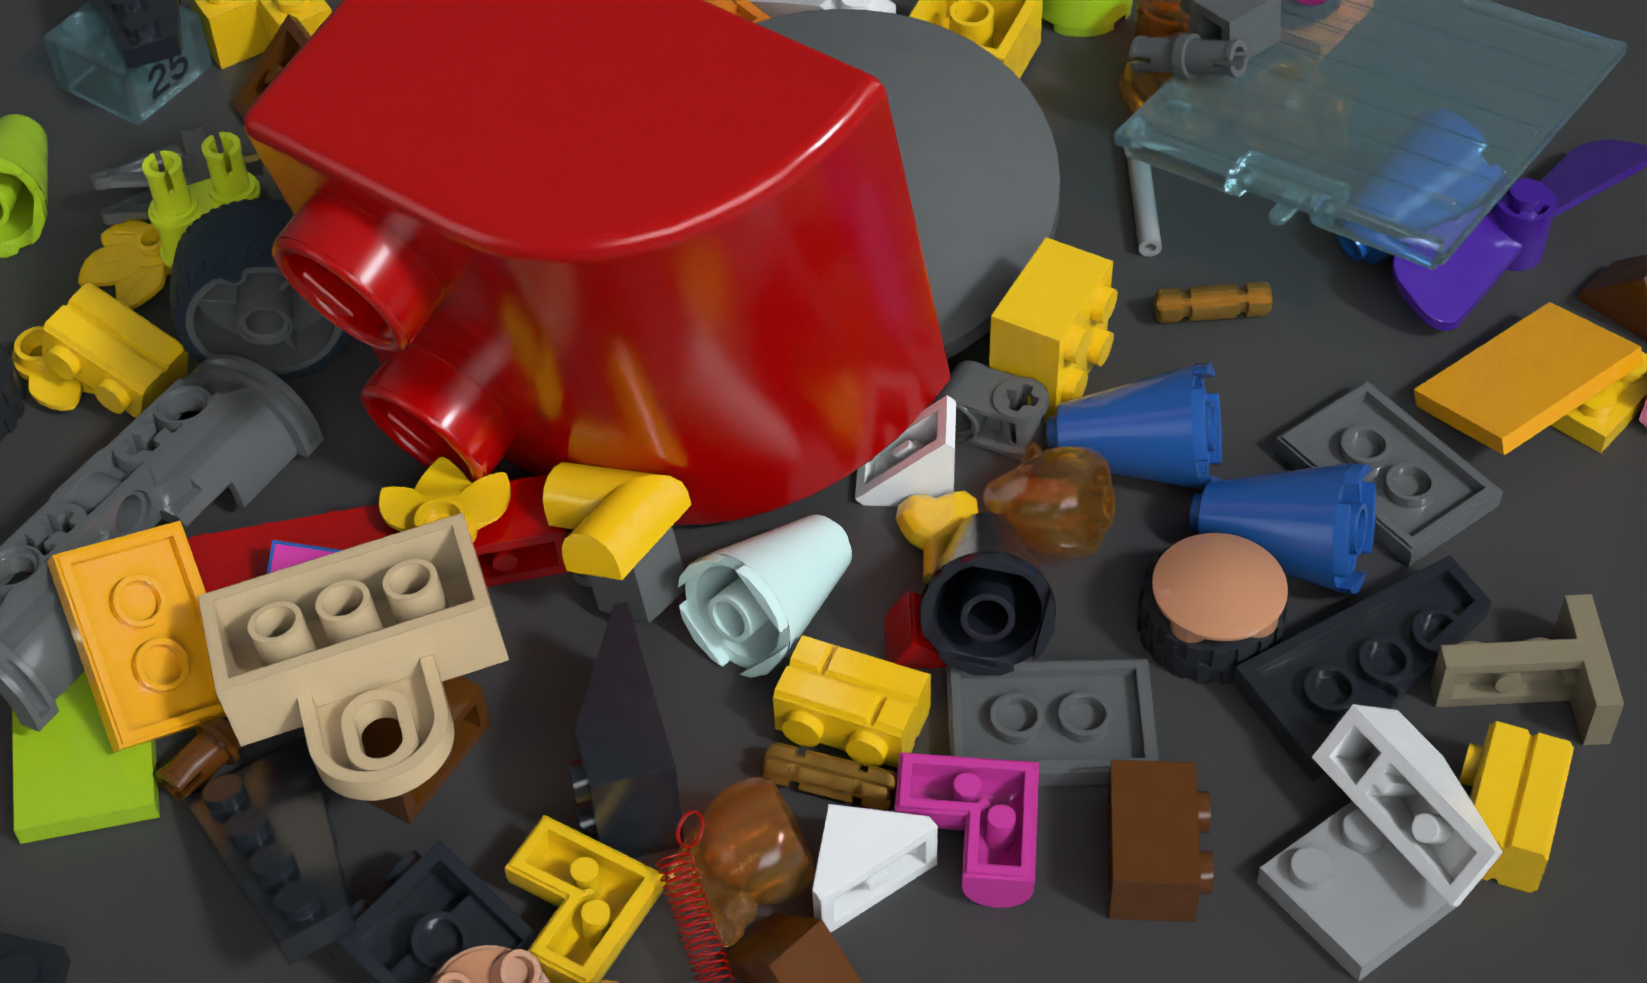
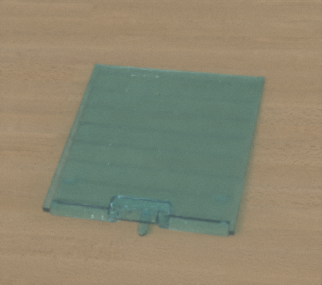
[1114,0,1627,270]

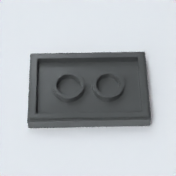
[1274,380,1503,567]
[946,659,1159,787]

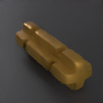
[1153,281,1273,323]
[762,742,897,811]

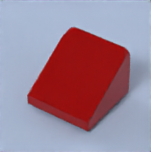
[884,591,946,669]

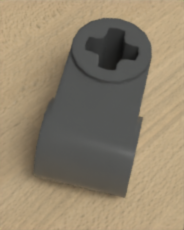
[930,360,1049,461]

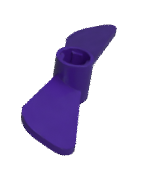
[1392,140,1647,331]

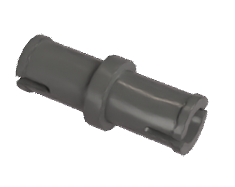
[1129,33,1249,80]

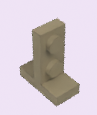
[1430,594,1624,745]

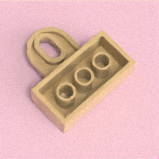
[198,513,509,801]

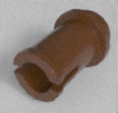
[154,717,243,805]

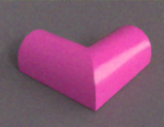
[895,752,1039,908]

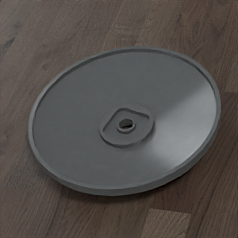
[756,9,1060,359]

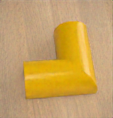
[543,462,691,580]
[505,815,666,983]

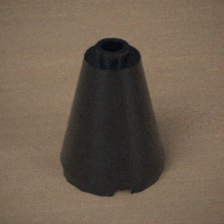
[920,512,1056,676]

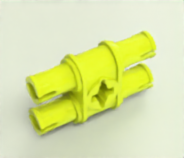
[142,132,261,269]

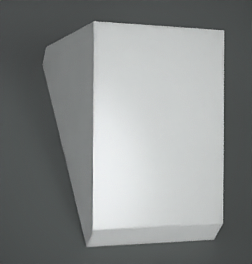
[855,395,956,506]
[812,804,938,932]

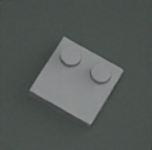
[1257,801,1458,982]

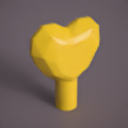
[896,491,979,585]

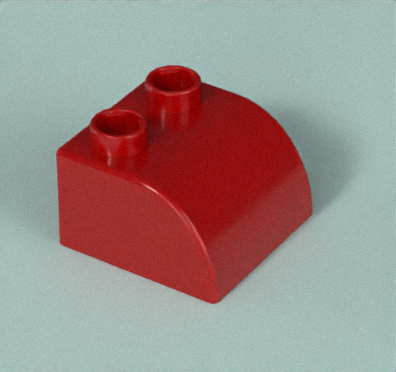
[243,0,950,526]

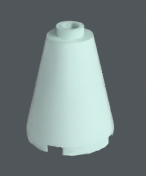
[678,515,852,678]

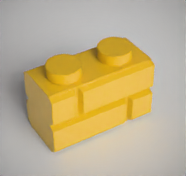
[42,281,189,418]
[773,635,931,768]
[1459,721,1574,893]

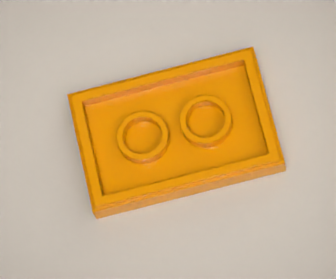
[1413,302,1643,455]
[47,521,227,753]

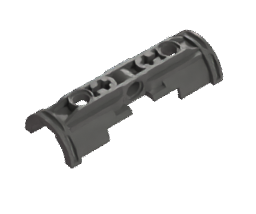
[0,354,324,732]

